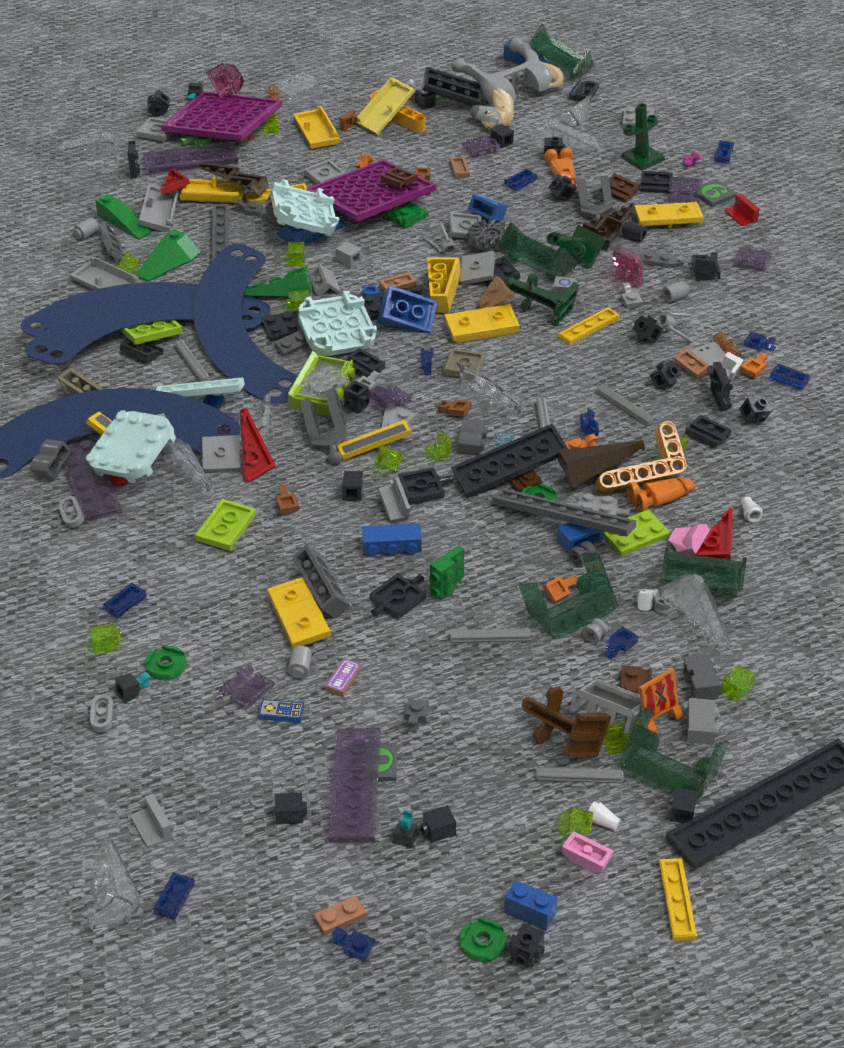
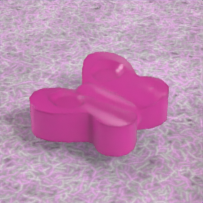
[684,151,701,167]

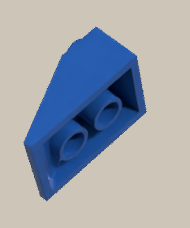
[377,285,438,333]

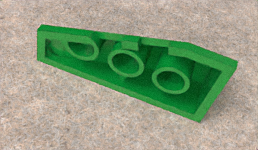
[95,194,151,240]
[135,229,201,282]
[244,266,312,297]

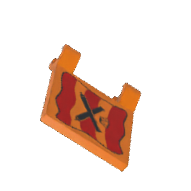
[639,668,683,737]

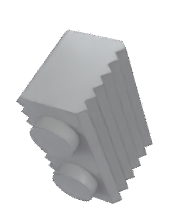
[687,698,719,744]

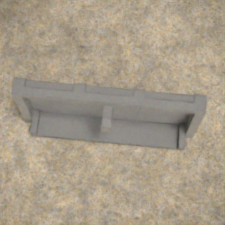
[138,184,179,232]
[70,256,142,290]

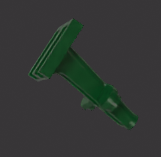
[621,103,665,170]
[546,225,606,268]
[506,273,579,327]

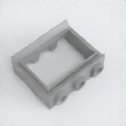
[569,677,644,734]

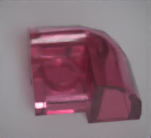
[205,63,244,98]
[613,247,644,289]

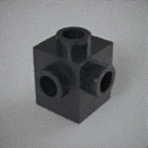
[147,89,170,117]
[543,137,566,159]
[549,174,577,201]
[632,315,663,343]
[649,360,682,389]
[343,380,370,413]
[739,396,772,423]
[508,923,545,968]

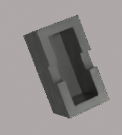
[682,654,722,700]

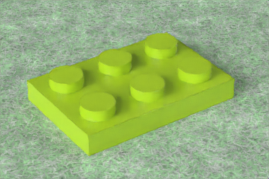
[121,320,183,345]
[195,499,257,551]
[603,509,670,556]

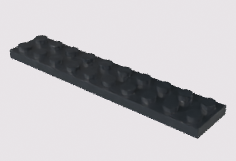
[261,285,430,342]
[665,738,844,869]

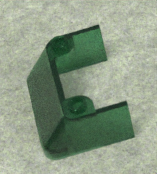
[529,23,594,79]
[498,222,578,281]
[518,553,617,638]
[620,707,730,801]

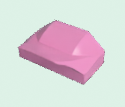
[668,524,710,556]
[562,831,614,873]

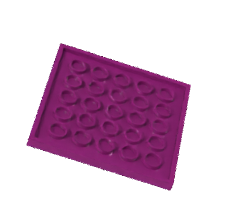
[161,91,282,142]
[306,159,437,221]

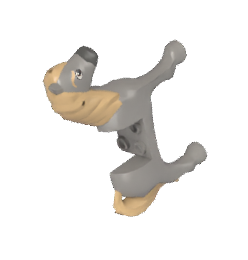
[452,37,563,132]

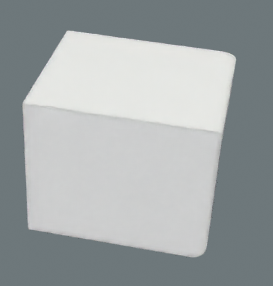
[722,352,743,381]

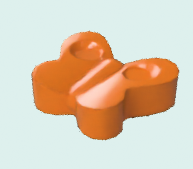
[356,154,374,168]

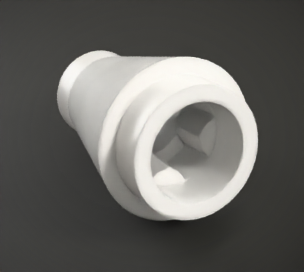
[741,497,763,522]
[586,801,621,831]

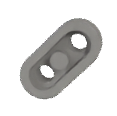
[59,496,84,528]
[90,694,114,732]

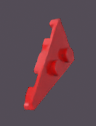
[160,168,190,195]
[240,407,276,482]
[692,508,733,561]

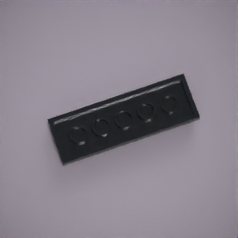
[451,423,568,498]

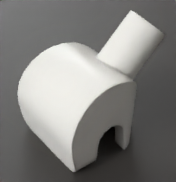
[637,589,659,611]

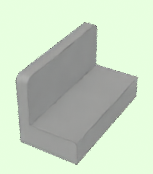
[310,264,341,296]
[378,477,410,523]
[131,794,173,848]

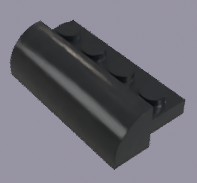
[421,66,482,106]

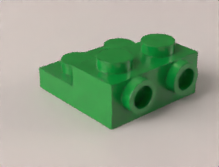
[383,201,429,229]
[430,545,464,600]

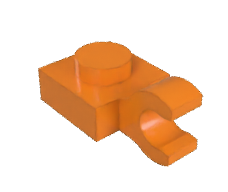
[740,353,768,379]
[565,434,597,449]
[542,574,578,603]

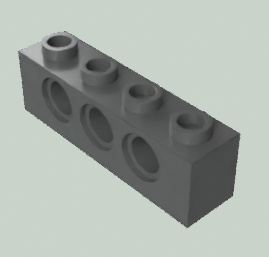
[292,544,350,618]

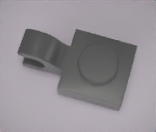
[234,199,263,216]
[405,699,429,733]

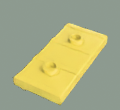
[356,77,415,135]

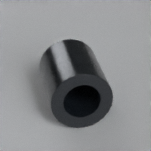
[621,221,647,242]

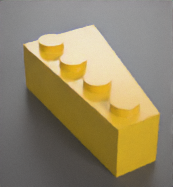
[427,257,461,313]

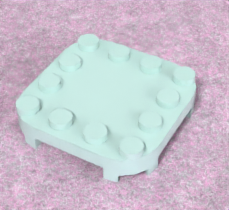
[270,179,339,236]
[298,291,377,356]
[86,410,176,483]

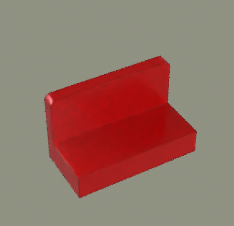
[724,193,760,226]

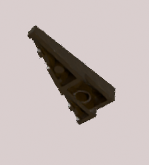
[197,162,269,195]
[582,203,637,251]
[558,440,645,491]

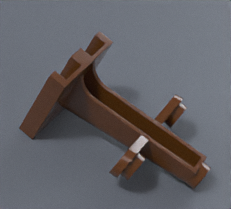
[522,687,611,757]

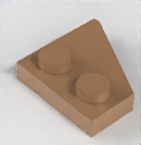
[477,276,515,309]

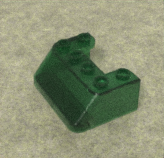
[661,547,747,596]

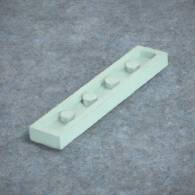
[156,378,244,397]

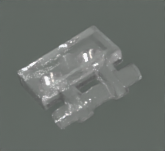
[301,366,348,397]

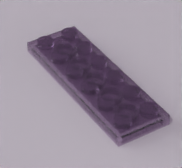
[143,142,238,174]
[63,439,123,523]
[329,728,381,843]

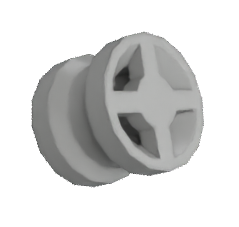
[653,590,675,615]
[582,618,608,644]

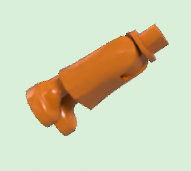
[544,148,576,188]
[626,478,695,512]

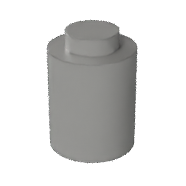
[74,218,99,240]
[662,281,689,303]
[288,646,312,678]

